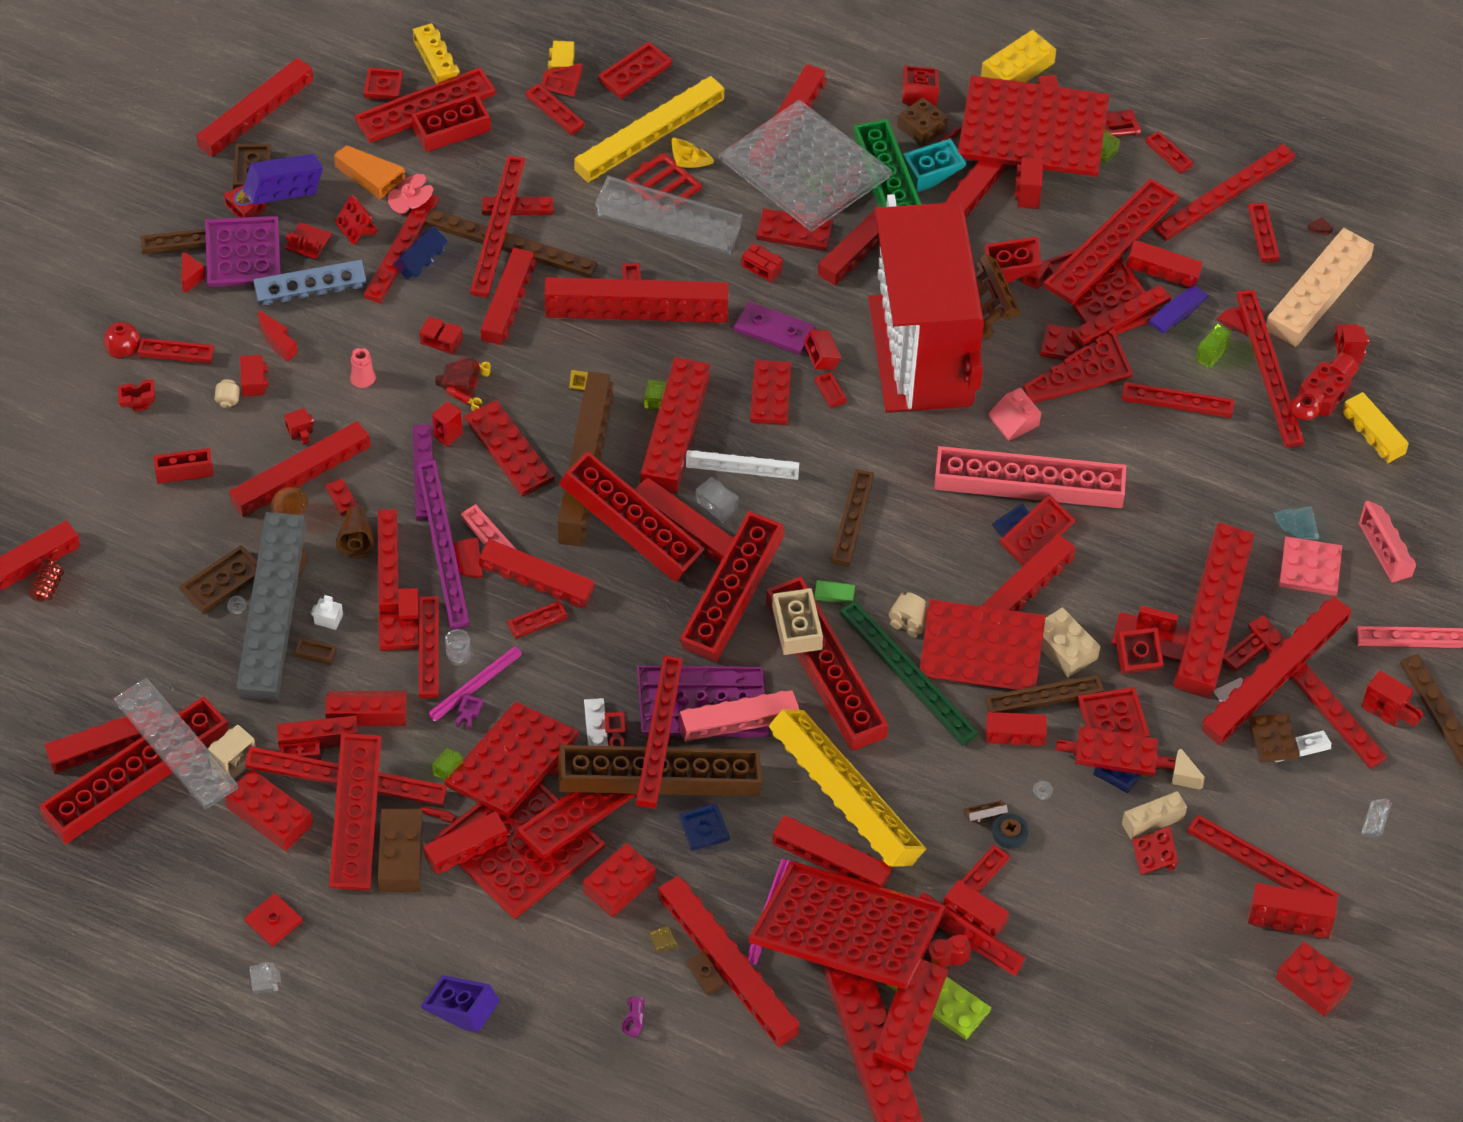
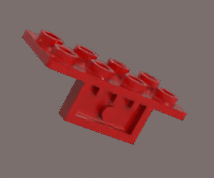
[1111,606,1188,661]

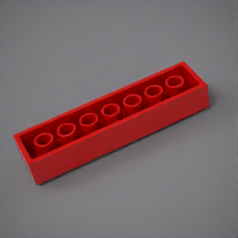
[641,357,711,493]
[559,451,705,583]
[680,511,785,663]

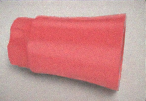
[350,348,376,388]

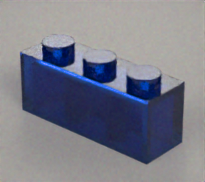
[393,226,448,279]

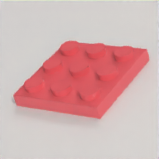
[1279,536,1342,596]

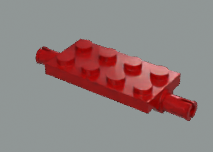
[1056,726,1176,777]

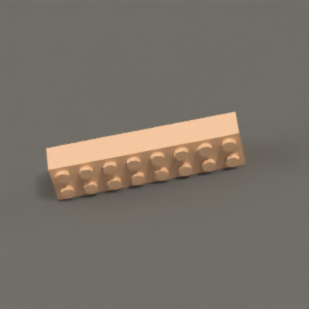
[1266,228,1374,347]

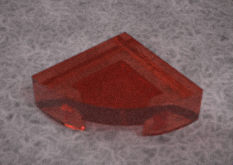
[1307,217,1333,234]

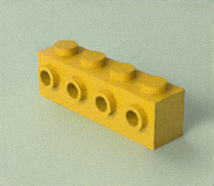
[413,23,460,84]

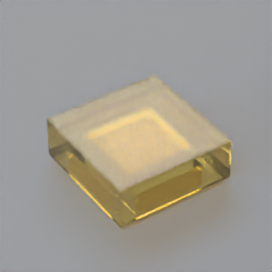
[649,926,676,952]

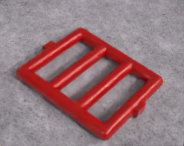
[626,153,703,214]

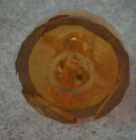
[271,487,308,517]

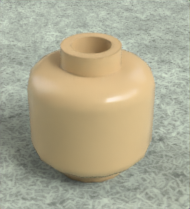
[214,380,240,409]

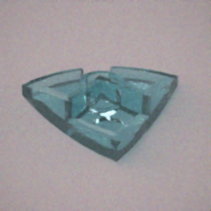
[1274,505,1320,540]

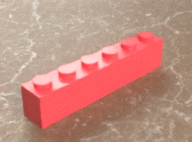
[678,690,800,742]

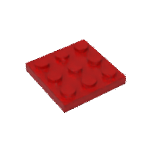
[1077,687,1150,738]

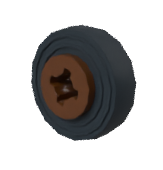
[992,813,1029,849]

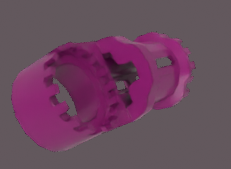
[621,996,645,1038]

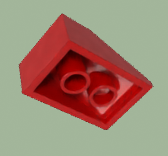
[902,65,939,107]
[985,236,1041,283]

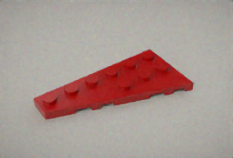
[1023,328,1133,403]

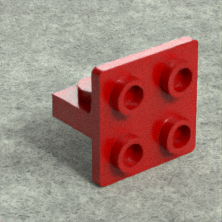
[335,195,378,245]

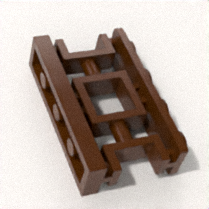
[975,254,1021,339]

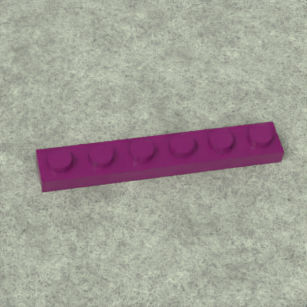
[413,424,433,521]

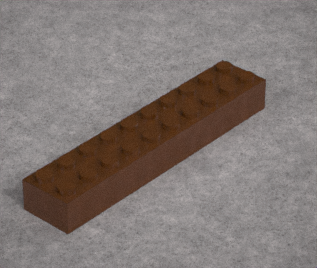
[558,371,614,547]
[558,745,762,796]

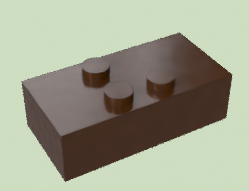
[378,809,423,892]

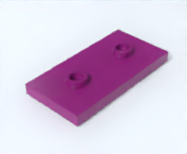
[734,301,815,355]

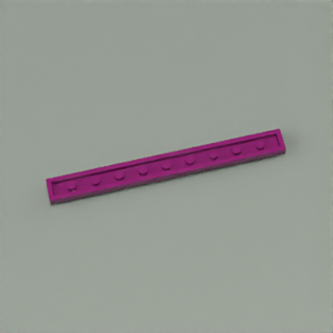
[417,460,470,630]

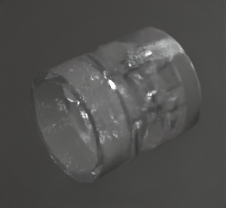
[445,629,471,666]

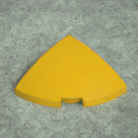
[672,137,714,168]

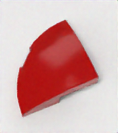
[1216,307,1266,337]
[453,538,483,578]

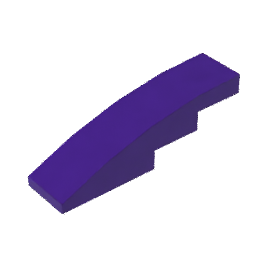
[1149,285,1209,334]

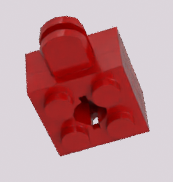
[1361,670,1423,727]

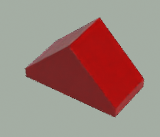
[181,253,205,292]
[398,588,419,619]

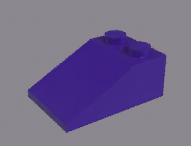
[421,975,500,1032]

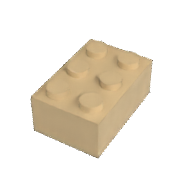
[772,588,823,655]
[1041,607,1100,678]

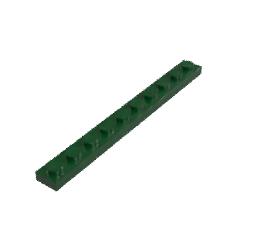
[840,601,978,746]

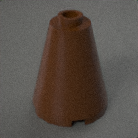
[336,506,374,558]

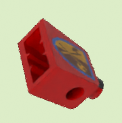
[224,185,266,218]

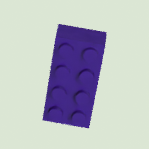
[243,154,323,204]

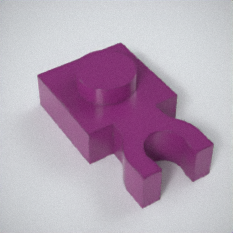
[456,695,484,730]

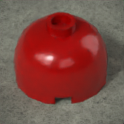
[104,322,141,359]

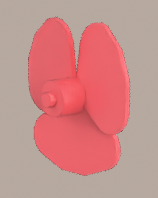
[388,174,433,214]

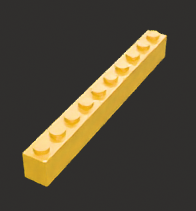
[574,76,724,183]

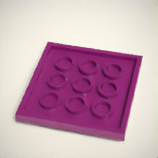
[205,216,281,287]

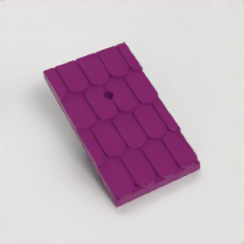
[637,666,770,738]

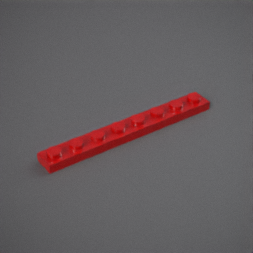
[364,194,439,304]
[1187,814,1339,899]

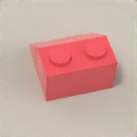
[988,387,1041,441]

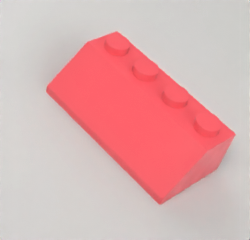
[1359,501,1416,583]

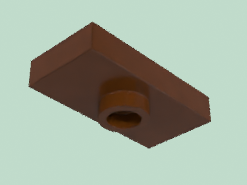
[686,951,724,995]

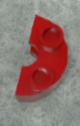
[118,379,155,411]

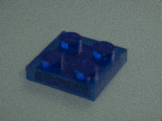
[679,803,730,851]

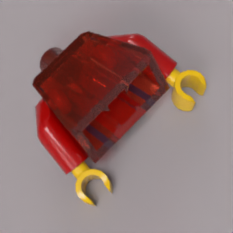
[435,357,491,411]

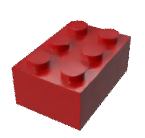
[583,843,655,918]
[1276,941,1354,1017]

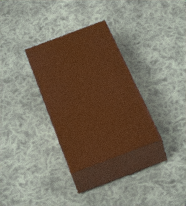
[294,637,337,665]

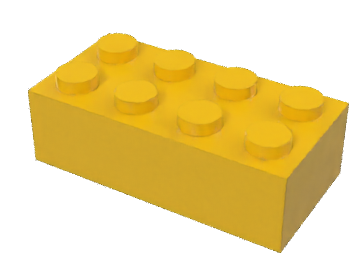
[981,30,1056,83]

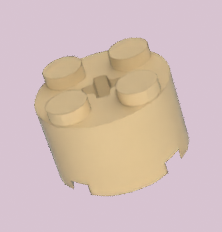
[889,592,928,638]

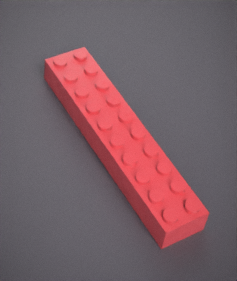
[934,446,1126,509]

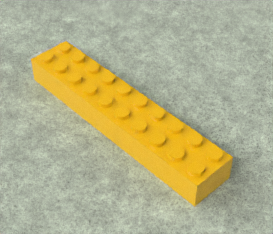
[768,709,926,867]

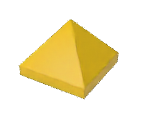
[569,370,588,391]

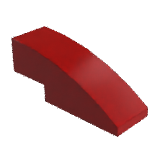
[257,310,298,362]

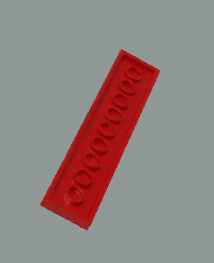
[1043,178,1179,305]

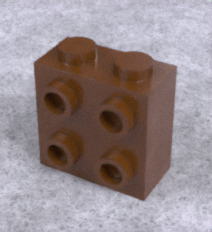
[897,98,948,146]

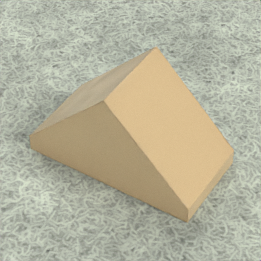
[1172,749,1205,790]

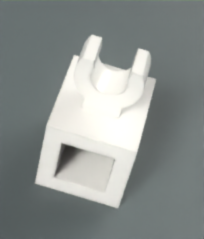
[311,595,343,630]

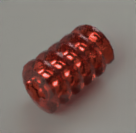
[28,559,64,602]

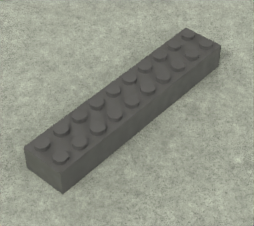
[236,512,306,701]

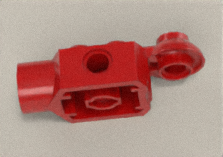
[1290,353,1358,420]

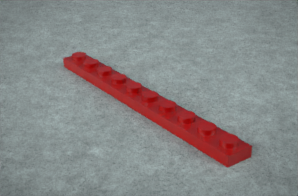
[1154,144,1295,242]
[470,155,525,298]
[1236,290,1304,448]
[1248,615,1387,769]
[636,655,683,809]
[245,746,447,807]

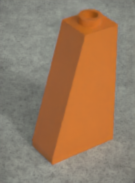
[334,145,405,200]

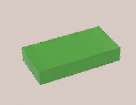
[814,580,855,604]

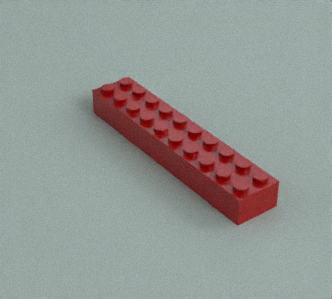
[544,277,729,323]
[1173,522,1255,699]
[766,576,888,751]
[39,696,229,845]
[821,965,923,1122]

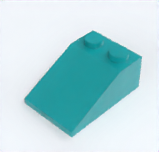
[903,139,966,193]

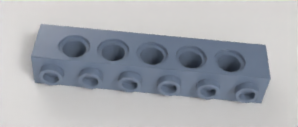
[254,260,366,305]

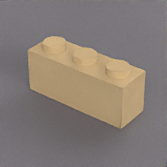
[1122,791,1187,840]

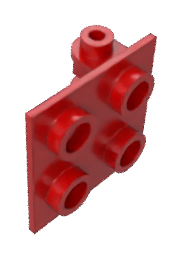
[284,222,332,259]
[1132,826,1179,875]

